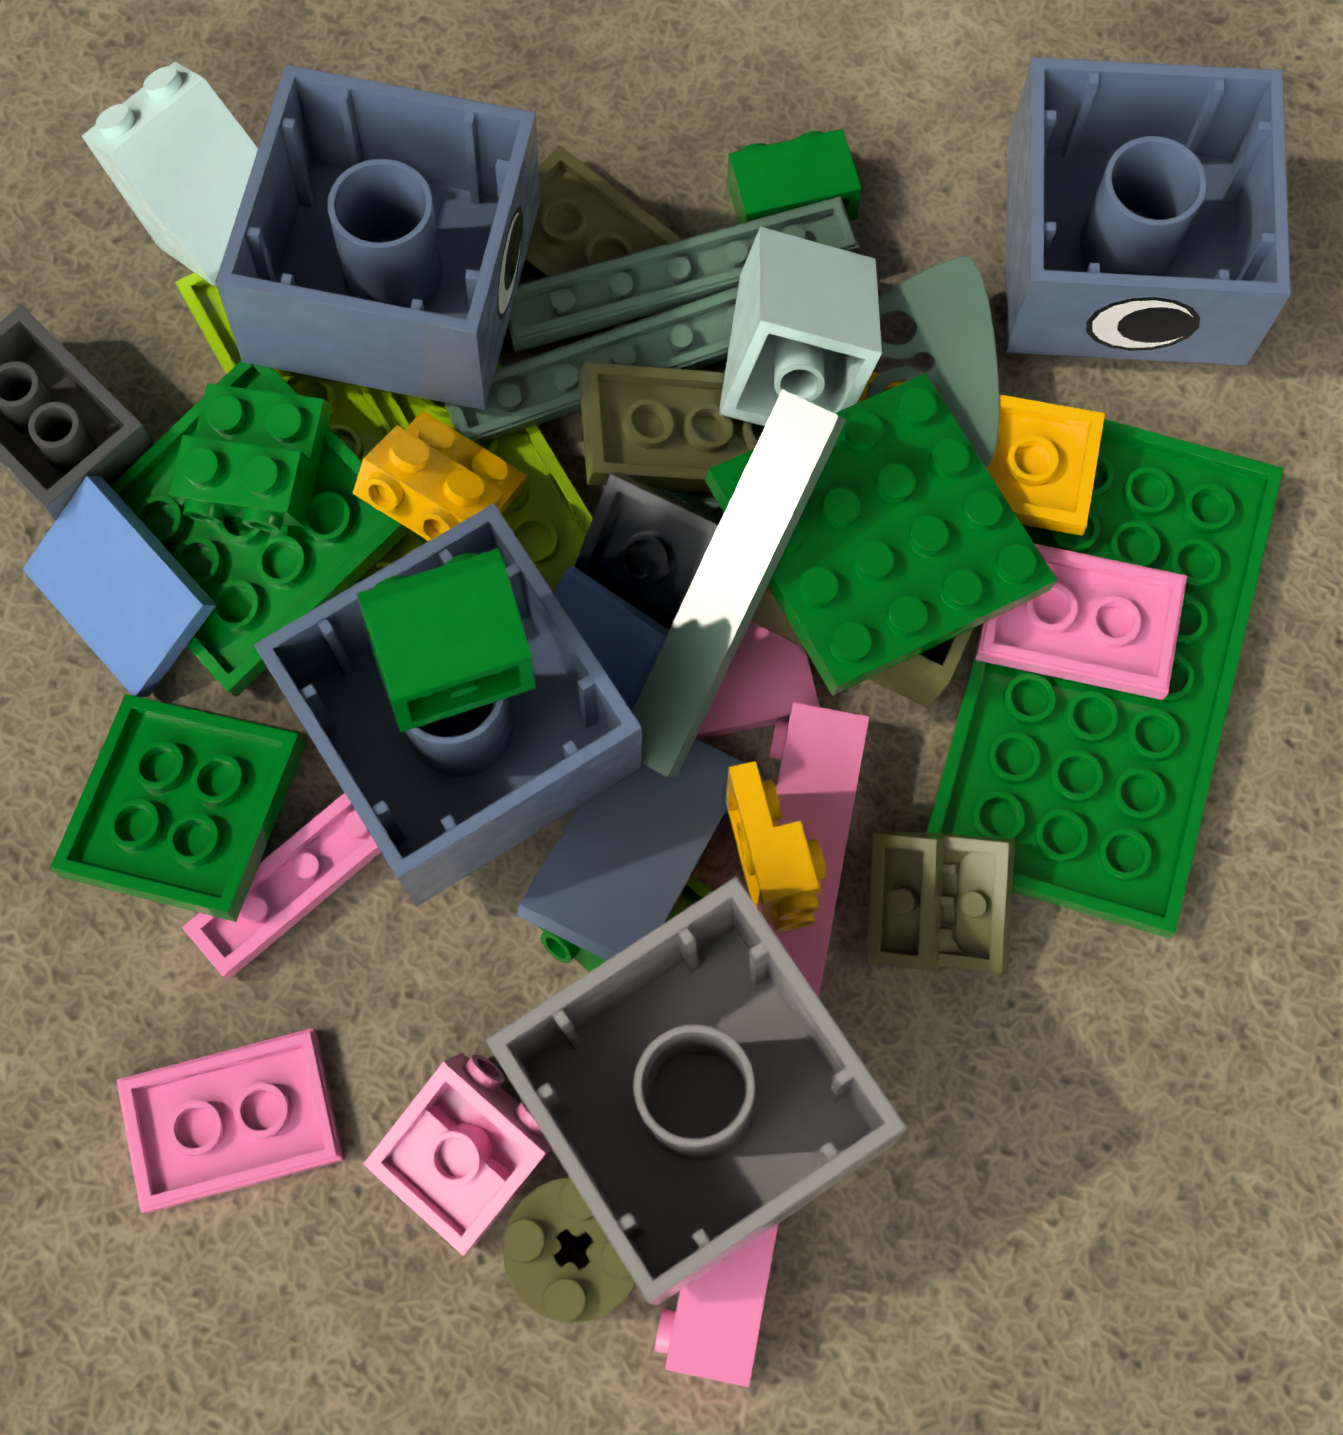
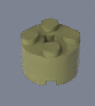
[503,1177,636,1323]

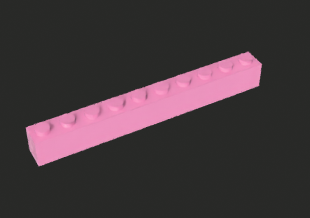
[654,702,869,1387]

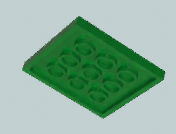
[110,360,410,697]
[705,373,1057,696]

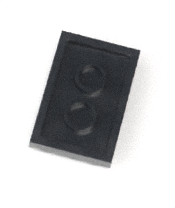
[574,472,721,630]

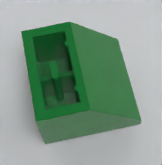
[357,548,535,733]

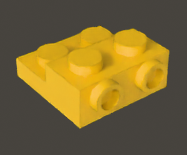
[352,410,528,542]
[725,761,827,933]

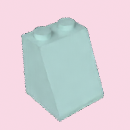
[81,62,258,286]
[720,227,882,426]

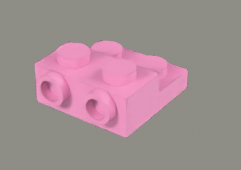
[363,1053,554,1256]

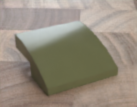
[867,832,1015,974]

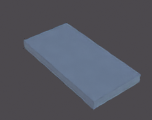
[517,739,745,961]

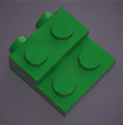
[168,383,332,532]

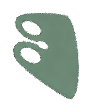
[868,256,999,467]

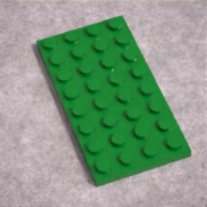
[925,419,1284,938]

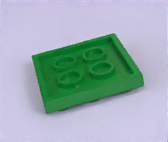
[50,694,306,922]

